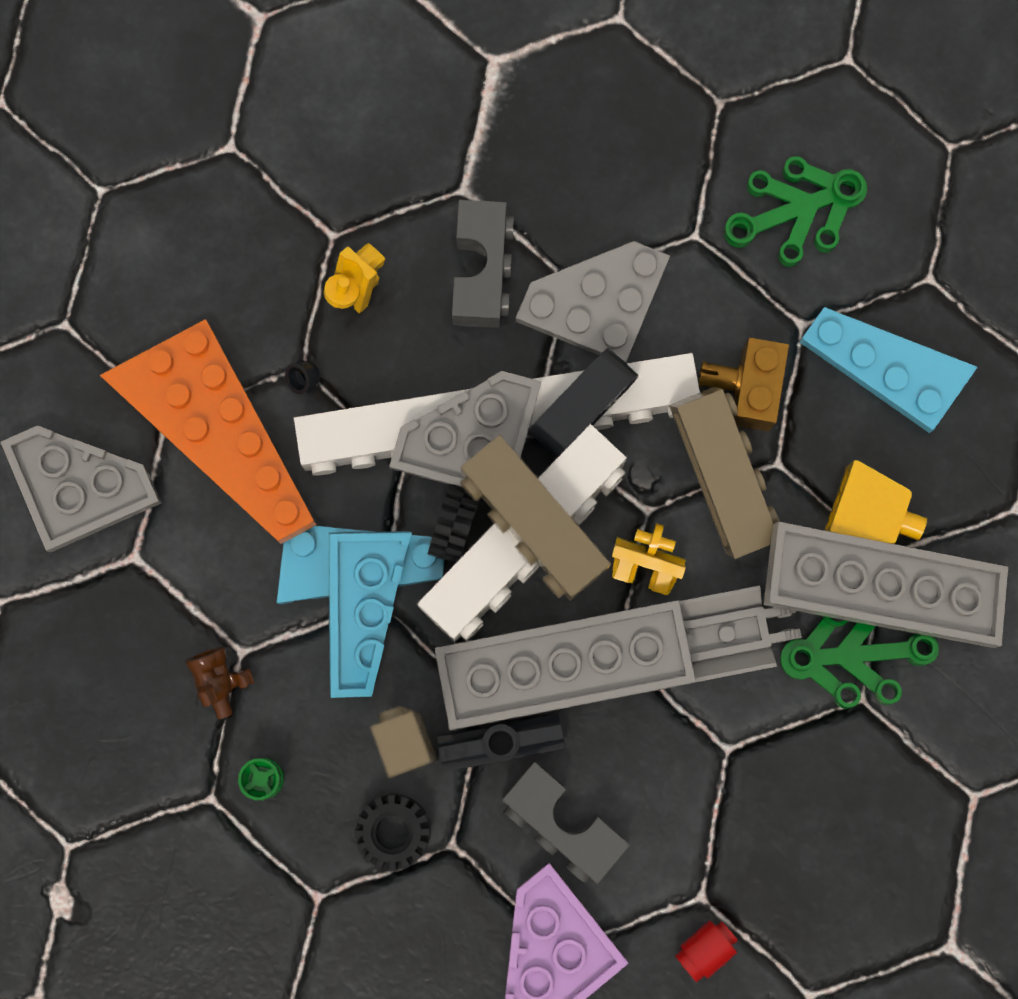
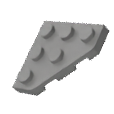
[516,241,670,363]
[389,371,541,488]
[0,425,161,553]

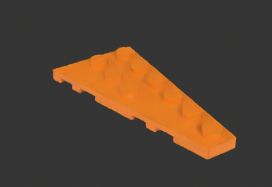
[100,319,317,544]

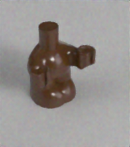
[185,647,254,719]

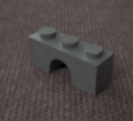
[452,200,514,328]
[502,762,630,884]

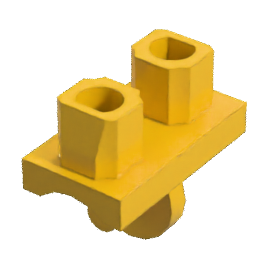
[324,243,385,314]
[612,523,686,595]

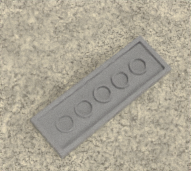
[764,522,1008,648]
[435,600,696,730]

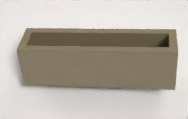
[669,387,780,559]
[460,435,611,601]
[371,706,438,777]

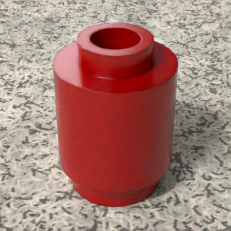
[675,920,738,983]

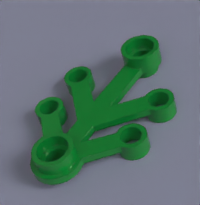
[724,156,867,267]
[780,616,939,709]

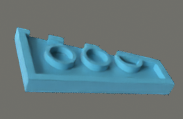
[800,307,977,433]
[277,526,445,604]
[328,531,412,698]

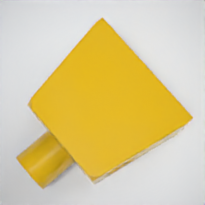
[824,460,927,544]

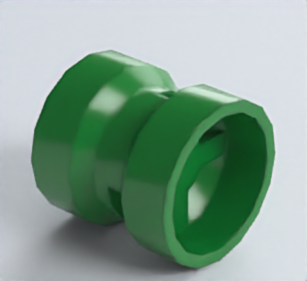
[238,758,285,800]

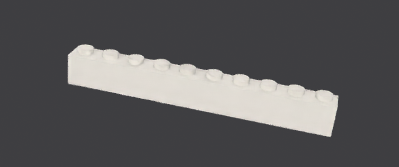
[294,353,700,475]

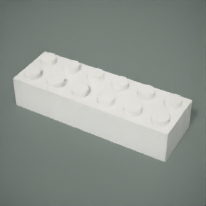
[417,424,627,644]

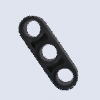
[528,348,639,459]

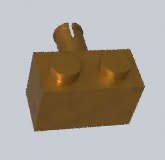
[698,337,789,432]

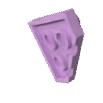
[505,862,629,999]

